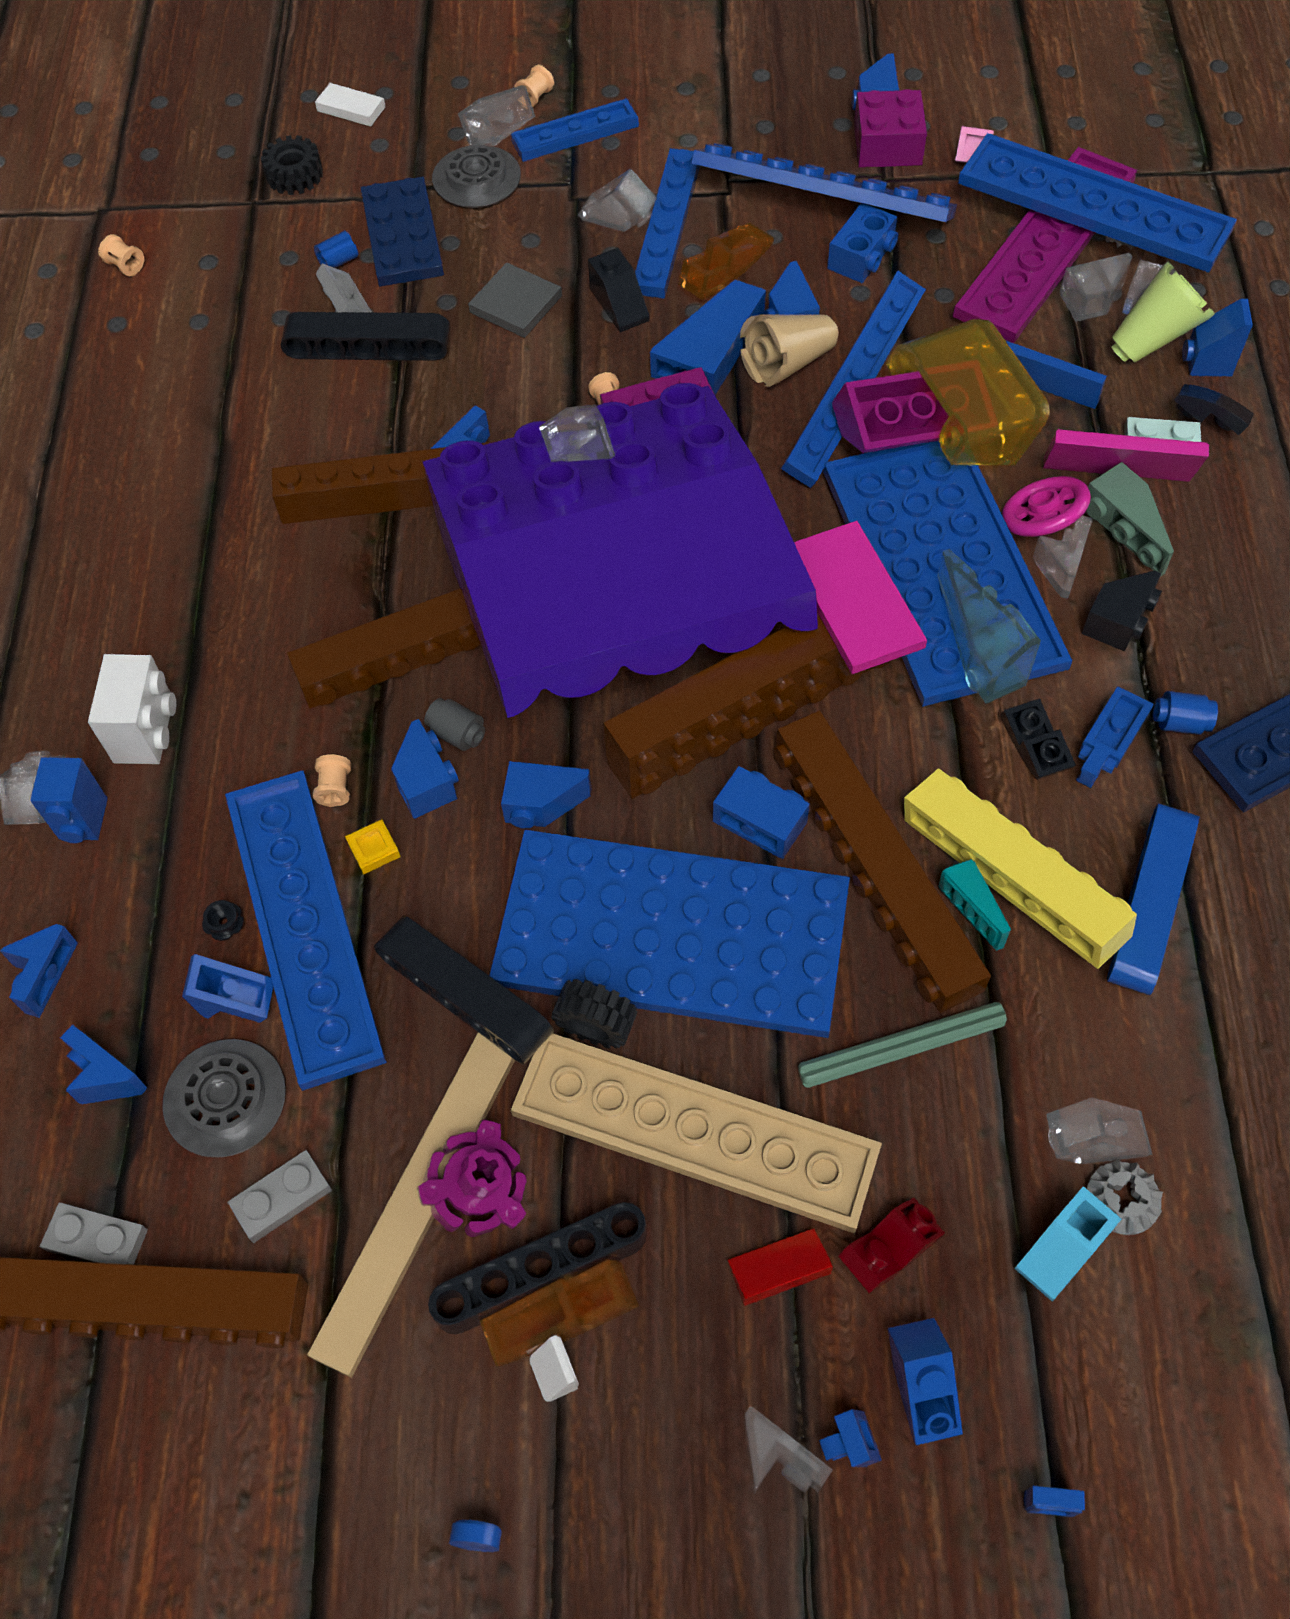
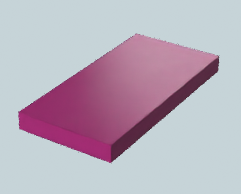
[1043,429,1210,482]
[794,521,927,674]

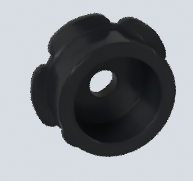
[202,900,244,941]

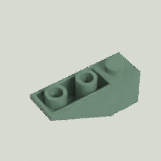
[1086,462,1174,577]

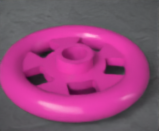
[1002,476,1091,537]

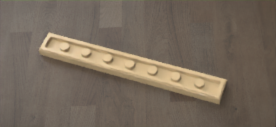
[307,1033,515,1378]

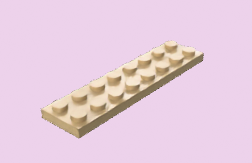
[511,1033,882,1234]

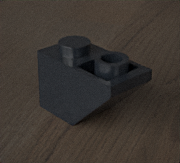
[1082,570,1162,651]

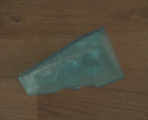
[938,549,1041,704]

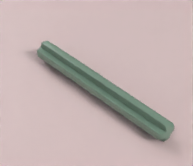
[798,1002,1007,1088]

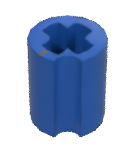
[314,231,358,268]

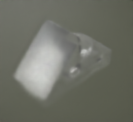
[1033,516,1093,599]
[744,1406,833,1493]

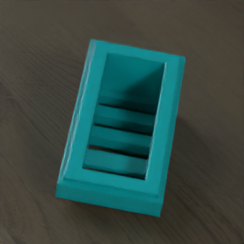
[938,859,1011,951]

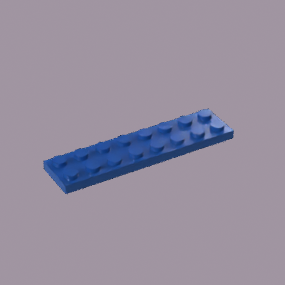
[958,133,1237,273]
[692,143,957,222]
[225,770,387,1091]

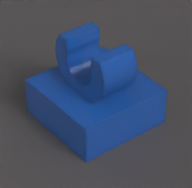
[819,1409,882,1467]

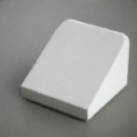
[530,1335,579,1402]

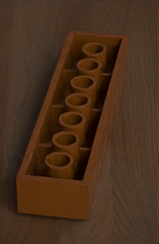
[603,612,892,799]

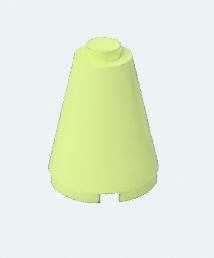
[1112,262,1215,362]

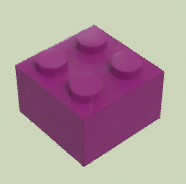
[854,89,927,167]

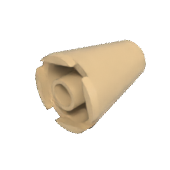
[740,314,838,387]

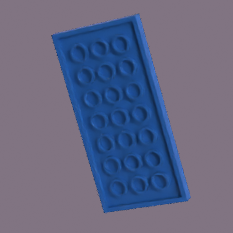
[823,436,1072,707]
[490,830,850,1038]

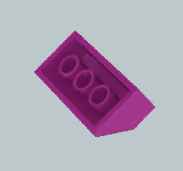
[832,362,998,453]

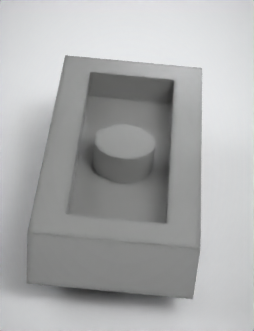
[316,263,372,312]
[228,1150,332,1243]
[40,1203,148,1265]

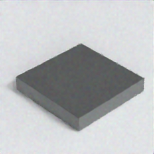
[468,262,562,338]

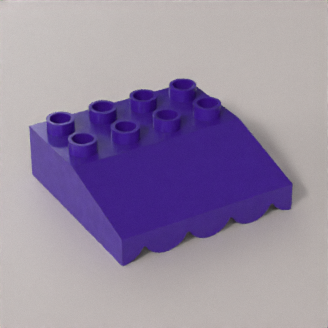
[422,383,818,718]

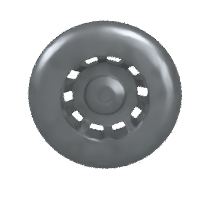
[432,145,521,208]
[163,1039,285,1157]

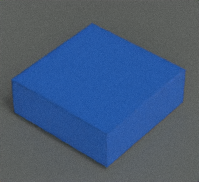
[1024,1486,1085,1517]

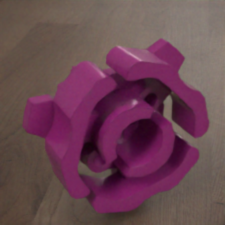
[417,1120,527,1237]

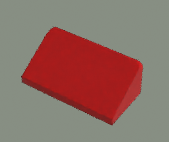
[727,1228,833,1306]

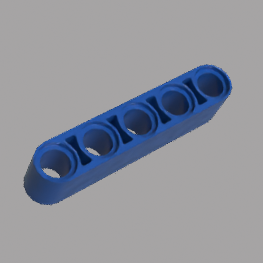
[1107,803,1200,996]

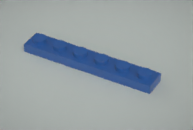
[635,148,700,299]

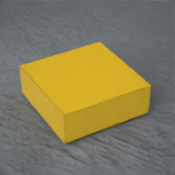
[345,819,401,875]

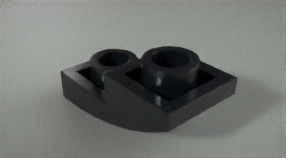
[1174,384,1254,435]
[1000,698,1076,780]

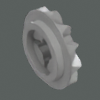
[1087,1159,1163,1235]

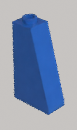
[650,280,766,395]

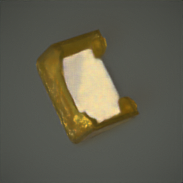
[885,319,1050,465]

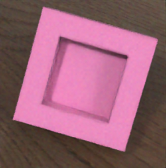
[955,126,994,163]

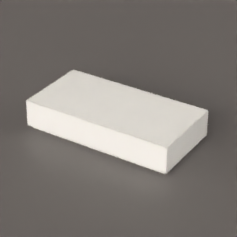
[315,83,385,126]

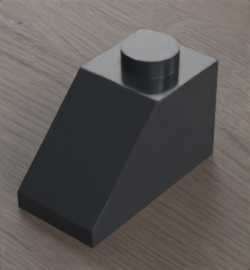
[588,247,650,333]

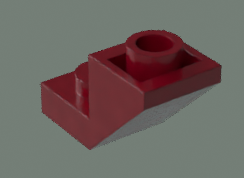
[838,1198,945,1294]

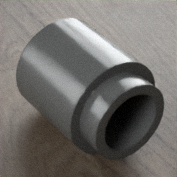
[424,698,485,751]

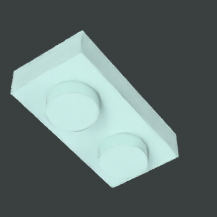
[1124,417,1201,442]

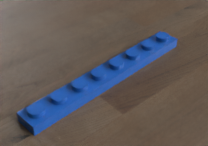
[781,271,926,488]

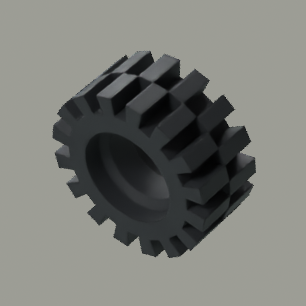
[261,135,323,195]
[551,979,638,1048]

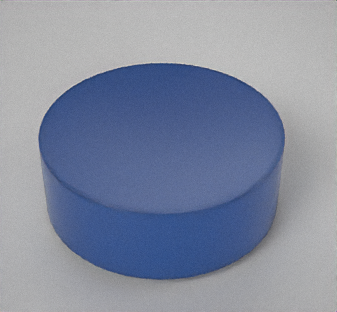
[449,1520,502,1552]

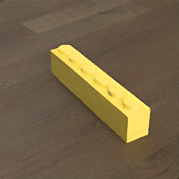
[904,768,1137,969]

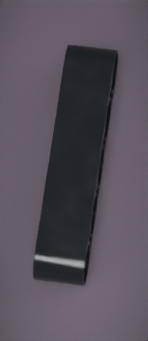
[281,312,450,361]
[373,915,554,1064]
[428,1202,647,1335]

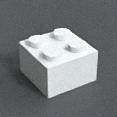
[88,654,176,764]

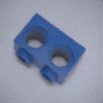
[827,203,898,283]

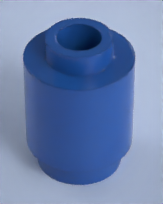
[1153,691,1218,735]

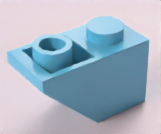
[1015,1187,1122,1301]

